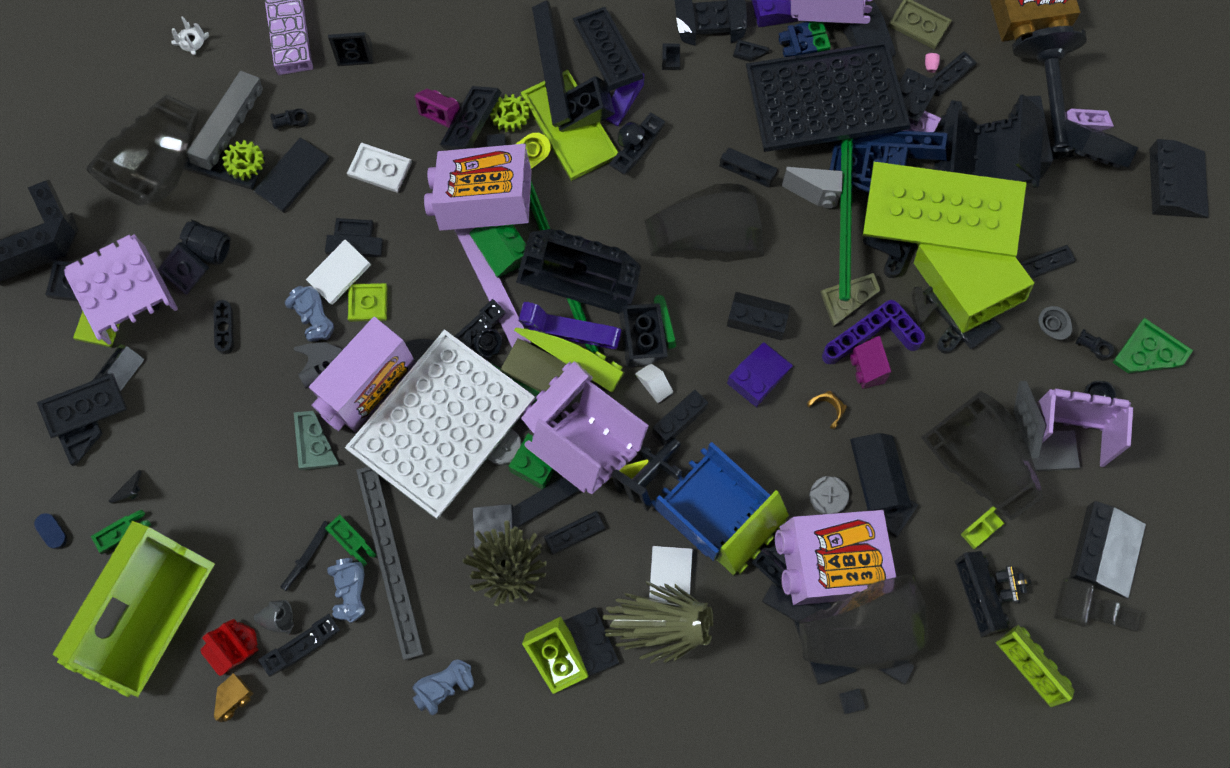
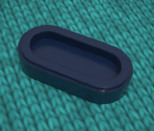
[34,513,67,549]

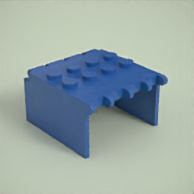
[651,442,771,561]

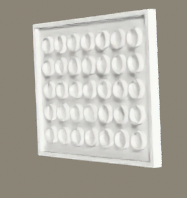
[345,329,535,519]

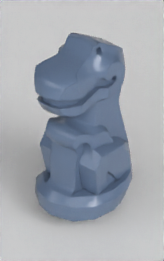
[285,286,334,342]
[327,558,365,623]
[412,660,474,715]

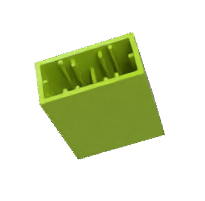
[914,243,1034,333]

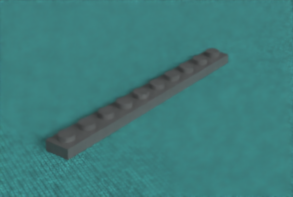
[356,467,424,661]

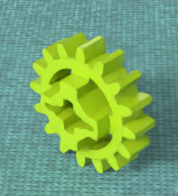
[490,94,529,132]
[222,140,264,180]

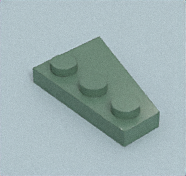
[294,411,339,470]

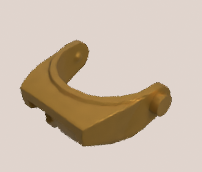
[807,391,847,429]

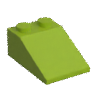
[522,616,589,694]

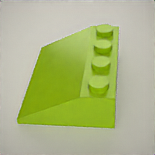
[716,490,789,576]
[995,625,1074,707]

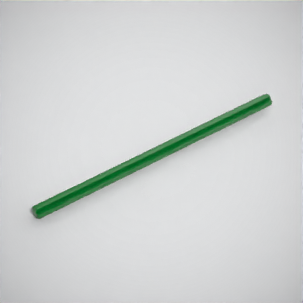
[839,138,853,302]
[530,181,599,353]

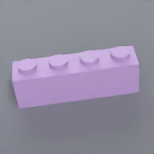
[521,361,593,433]

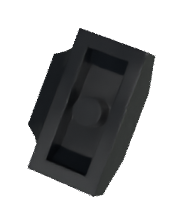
[752,546,787,589]

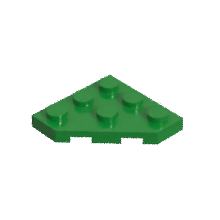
[1112,318,1193,373]

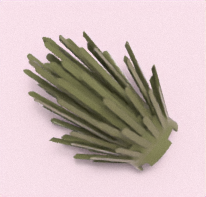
[463,521,547,606]
[603,581,713,664]

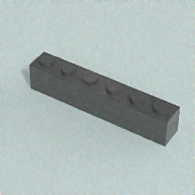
[187,71,263,170]

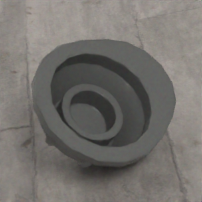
[1038,306,1072,340]

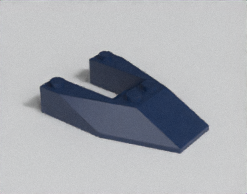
[830,131,949,192]

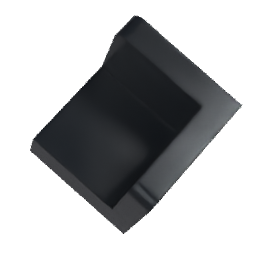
[662,43,680,70]

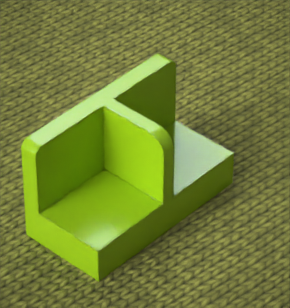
[960,505,1004,549]

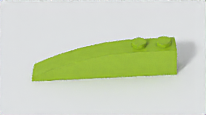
[514,327,625,392]

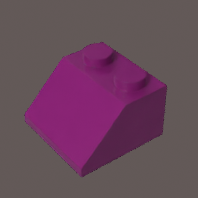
[414,89,460,128]
[850,336,891,389]

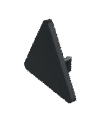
[863,237,901,259]
[108,470,142,503]

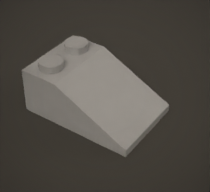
[782,167,842,208]

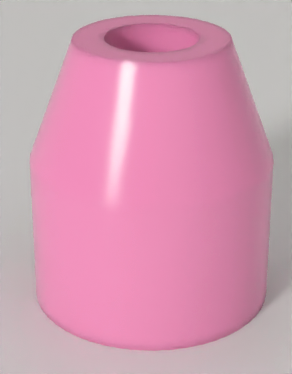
[925,53,940,73]

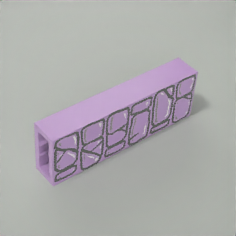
[265,0,313,75]

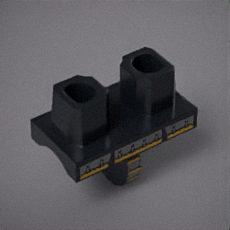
[996,565,1031,604]

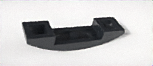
[609,112,665,175]
[454,299,506,348]
[258,614,340,677]

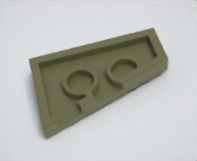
[820,273,880,326]

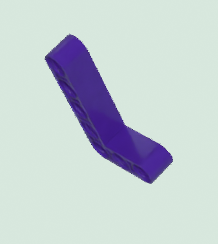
[822,300,925,364]
[518,302,622,349]

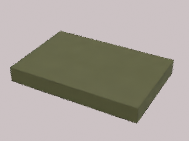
[888,0,952,50]
[500,338,566,392]

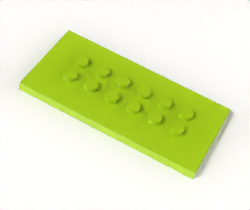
[863,162,1026,257]

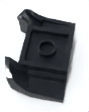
[674,0,747,46]

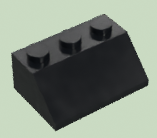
[727,292,790,340]
[619,303,668,367]

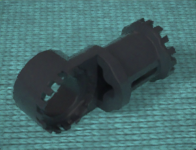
[270,108,309,130]
[1075,329,1114,361]

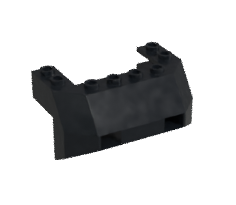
[0,179,78,282]
[516,229,641,314]

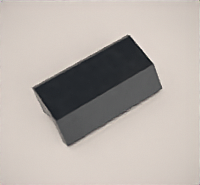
[850,433,912,512]

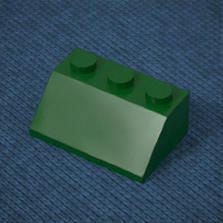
[469,224,526,278]

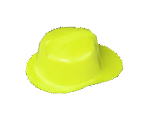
[516,133,550,168]

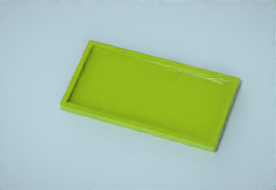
[521,70,618,181]

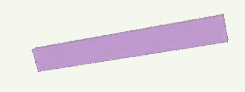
[454,228,532,347]

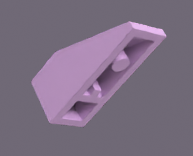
[1066,109,1114,131]

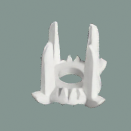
[171,16,209,55]

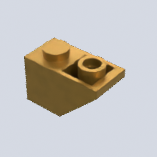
[214,673,254,722]

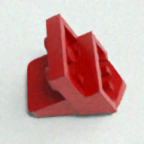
[200,619,259,676]

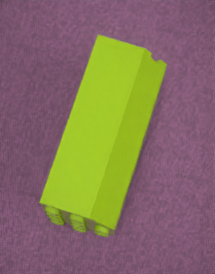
[52,521,215,697]

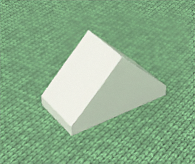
[635,364,673,404]

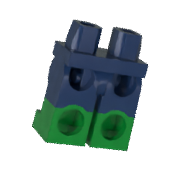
[778,21,831,57]

